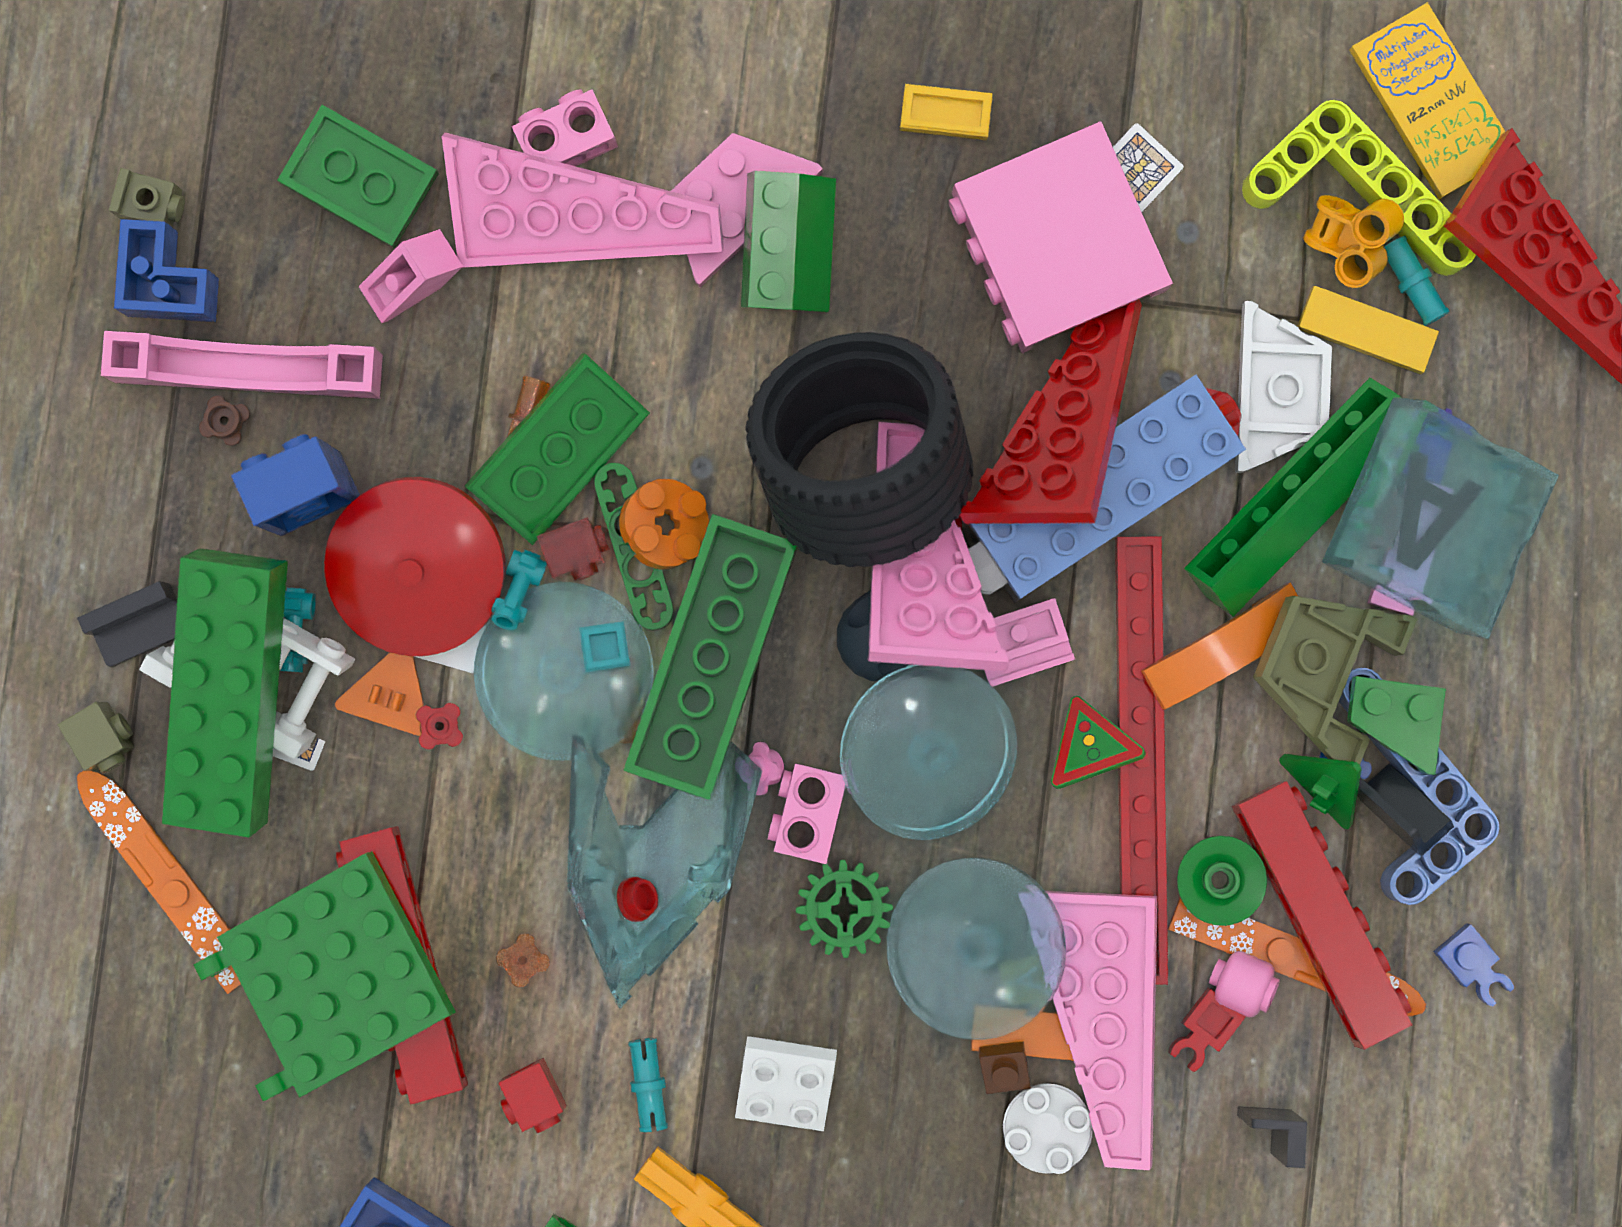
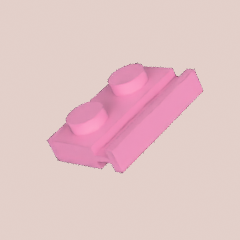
[984,598,1075,688]

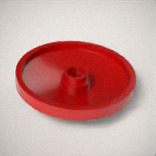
[324,477,506,656]

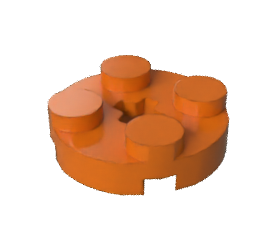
[619,479,709,570]

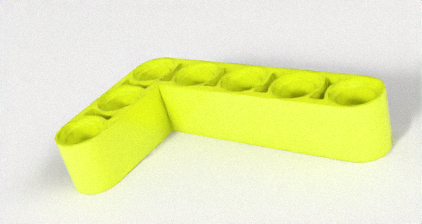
[1242,100,1476,276]

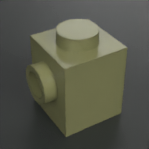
[57,701,134,774]

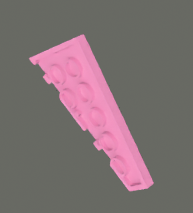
[868,422,1009,671]
[1020,890,1157,1170]

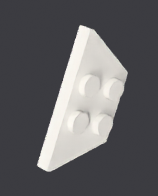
[1235,301,1332,473]

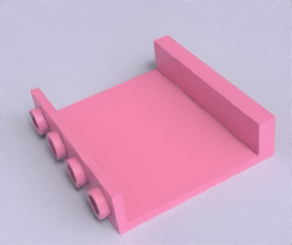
[948,121,1173,353]

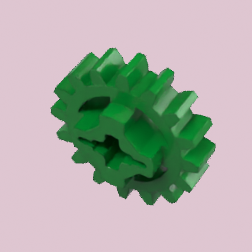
[796,859,893,958]

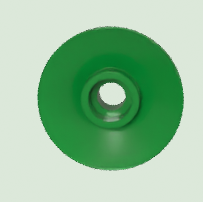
[1177,836,1267,926]

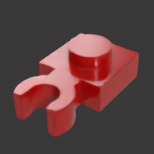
[1168,987,1246,1072]

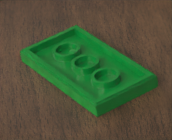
[465,353,650,546]

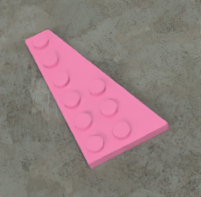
[442,132,724,268]

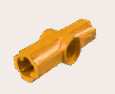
[634,1146,763,1227]

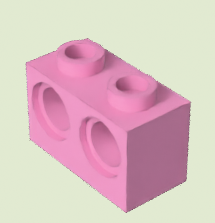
[511,89,618,166]
[767,763,848,864]

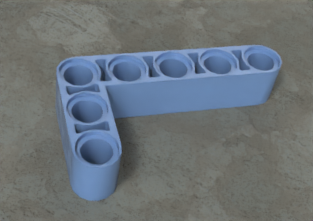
[1339,668,1499,905]

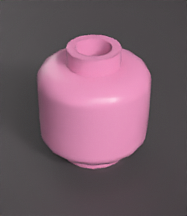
[1209,951,1280,1018]

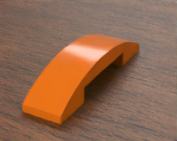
[1141,582,1298,709]

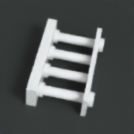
[139,618,355,759]

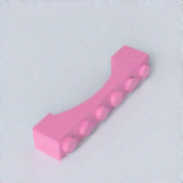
[101,331,383,399]

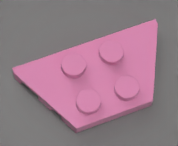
[671,133,823,287]

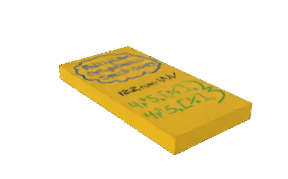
[1349,2,1505,200]

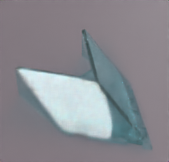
[567,735,762,1009]

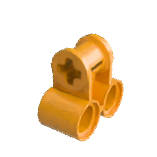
[1303,195,1404,288]

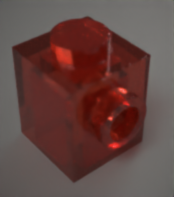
[537,517,610,582]

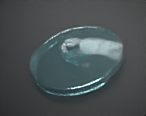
[474,582,653,761]
[840,665,1017,840]
[887,857,1066,1040]

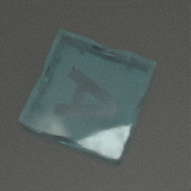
[1322,397,1559,639]

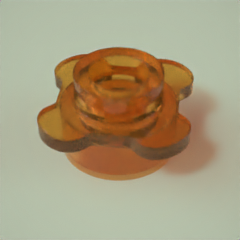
[496,933,550,987]

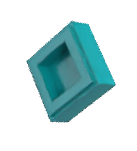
[579,621,630,674]

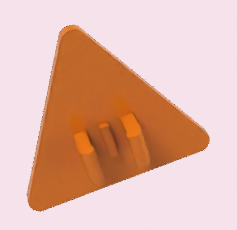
[335,652,424,736]

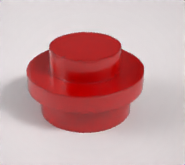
[617,877,658,922]

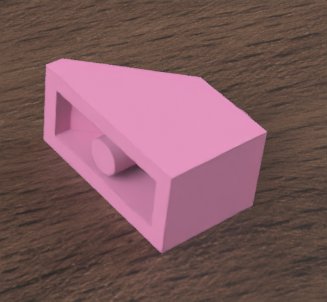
[359,229,463,323]

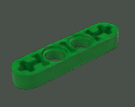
[594,463,674,631]

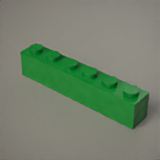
[1184,377,1418,617]

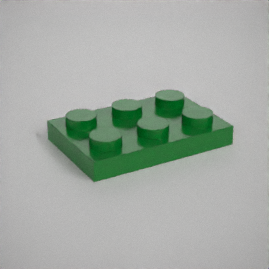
[277,105,439,249]

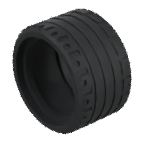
[745,332,974,567]

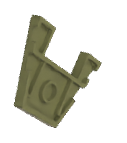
[1253,596,1418,765]

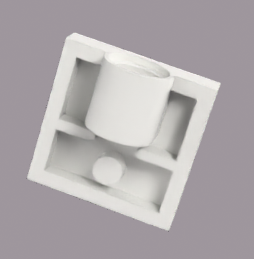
[735,1036,837,1131]

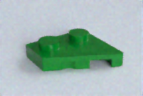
[1347,676,1446,775]

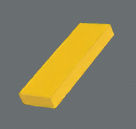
[1297,285,1439,375]

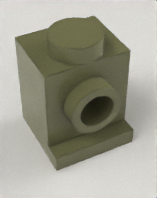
[109,168,185,227]

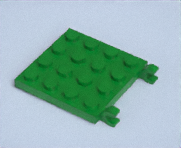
[193,851,456,1102]

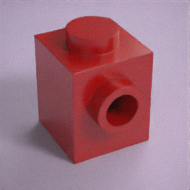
[498,1058,567,1133]

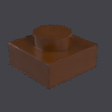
[979,1041,1031,1094]

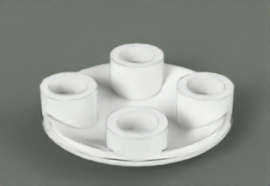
[1003,1083,1093,1174]

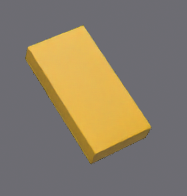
[900,84,993,140]

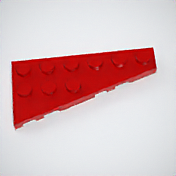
[1444,128,1622,384]
[960,299,1142,524]

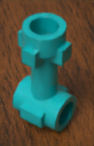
[491,549,548,630]
[280,587,316,673]

